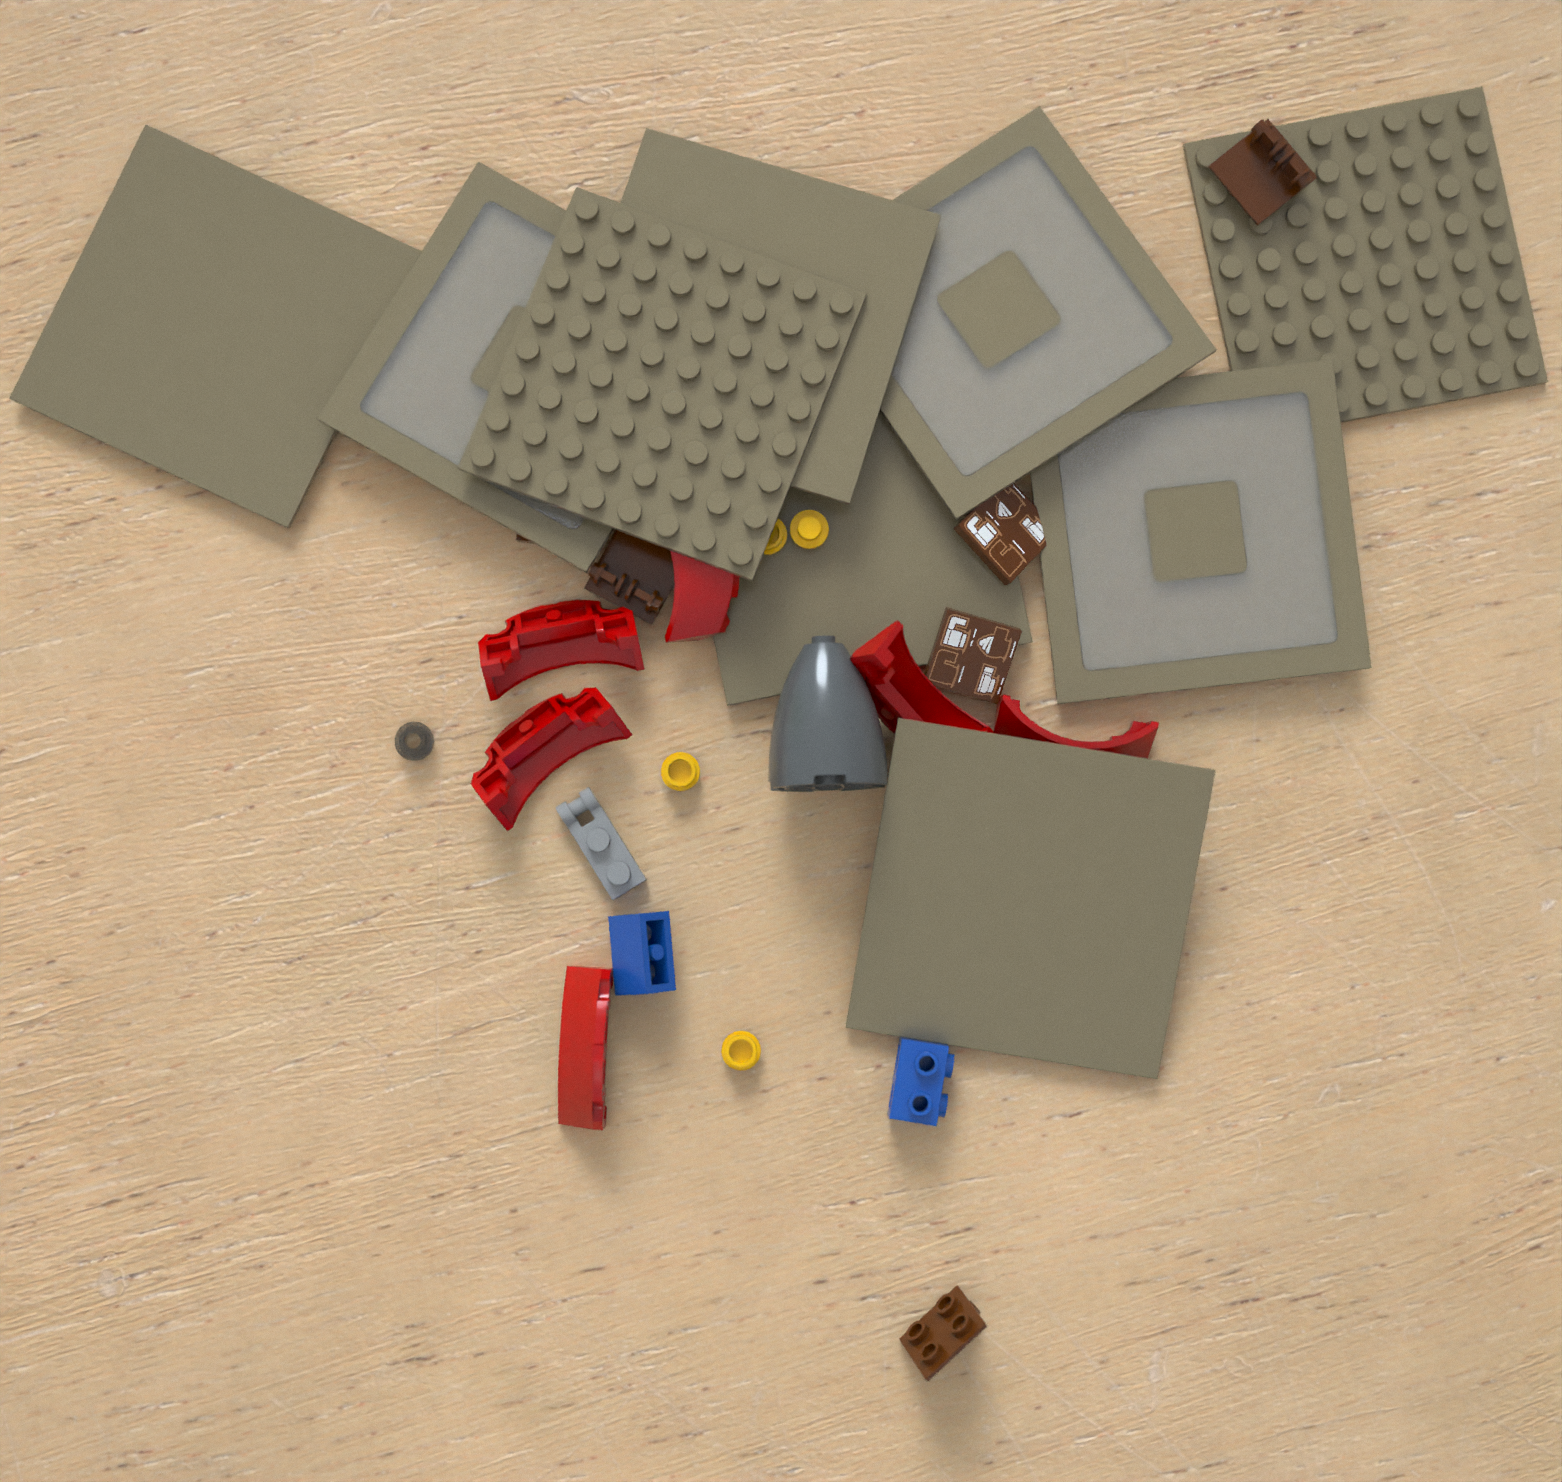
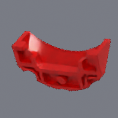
[664,550,740,643]
[478,600,645,701]
[850,620,994,734]
[470,687,633,831]
[993,694,1159,758]
[558,966,614,1130]

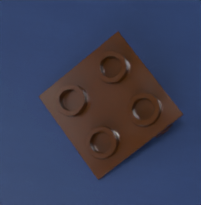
[1208,119,1317,226]
[584,530,675,625]
[899,1285,988,1382]

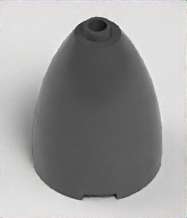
[768,636,888,792]

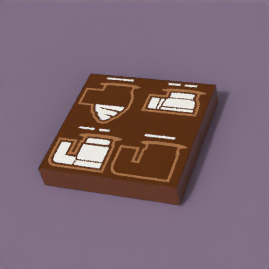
[953,483,1047,586]
[924,607,1022,704]

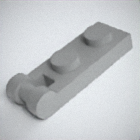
[555,787,647,900]

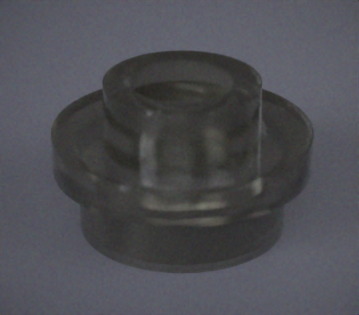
[395,722,435,761]

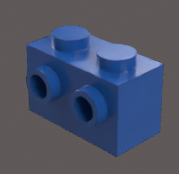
[608,911,676,996]
[887,1037,954,1126]

